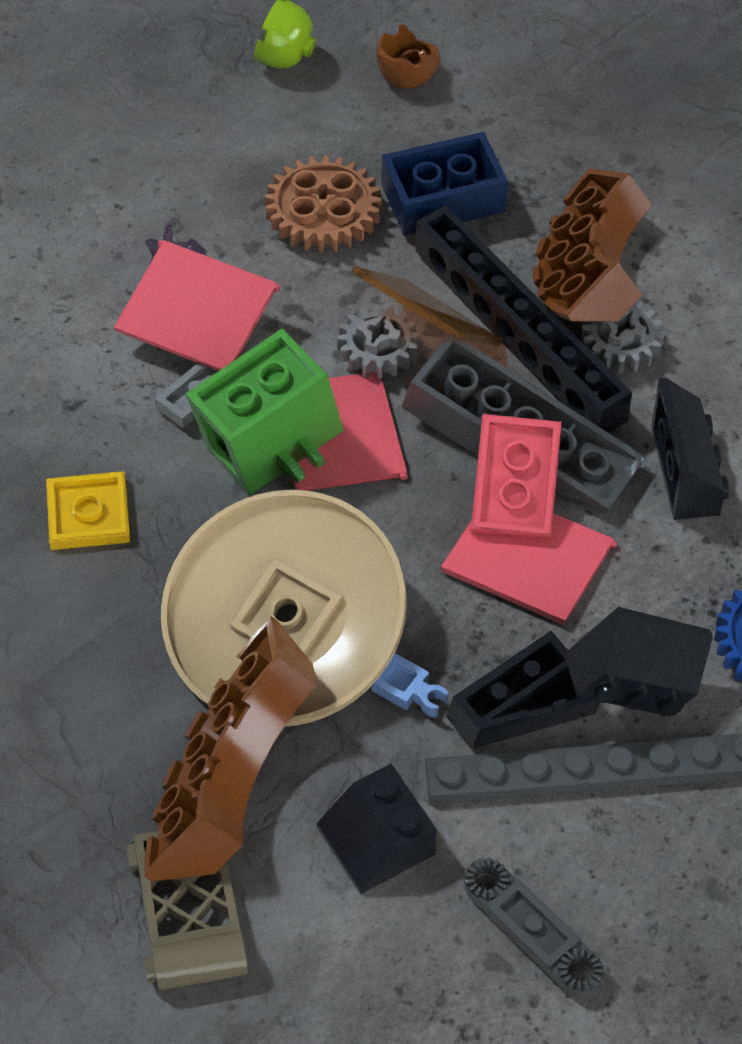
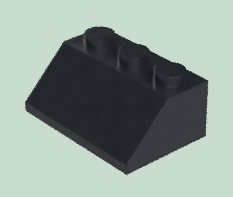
[651,378,729,520]
[564,607,713,717]

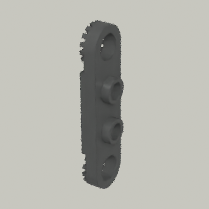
[464,857,604,997]

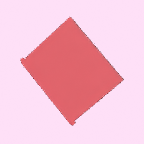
[114,240,281,371]
[292,372,408,491]
[441,513,617,625]

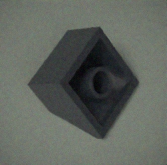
[317,763,437,895]

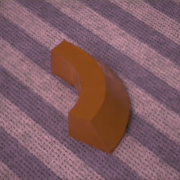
[533,168,652,321]
[145,616,318,882]

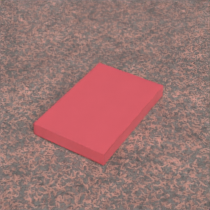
[471,414,562,540]

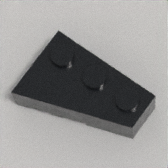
[446,630,600,749]

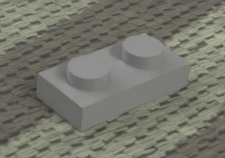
[155,363,218,428]

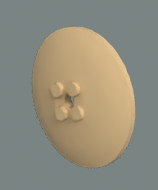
[161,490,407,727]

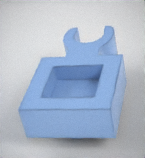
[371,653,449,718]

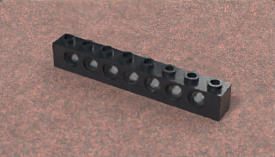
[416,206,632,433]

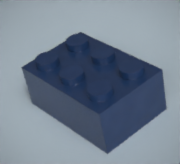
[381,132,508,236]

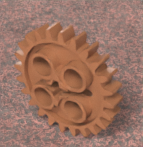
[265,155,382,253]

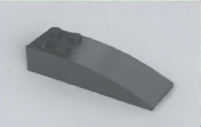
[402,332,646,514]

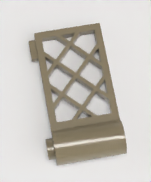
[126,830,248,991]

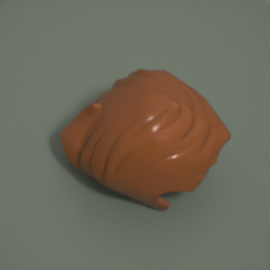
[376,24,441,89]

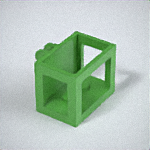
[186,328,344,496]

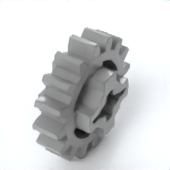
[581,302,664,373]
[337,305,419,379]

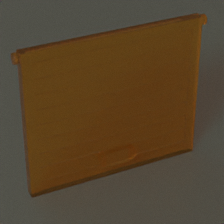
[352,266,502,346]

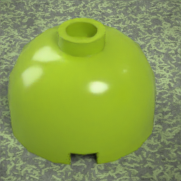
[254,0,317,69]

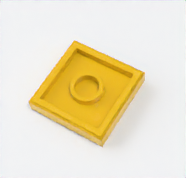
[46,471,131,550]

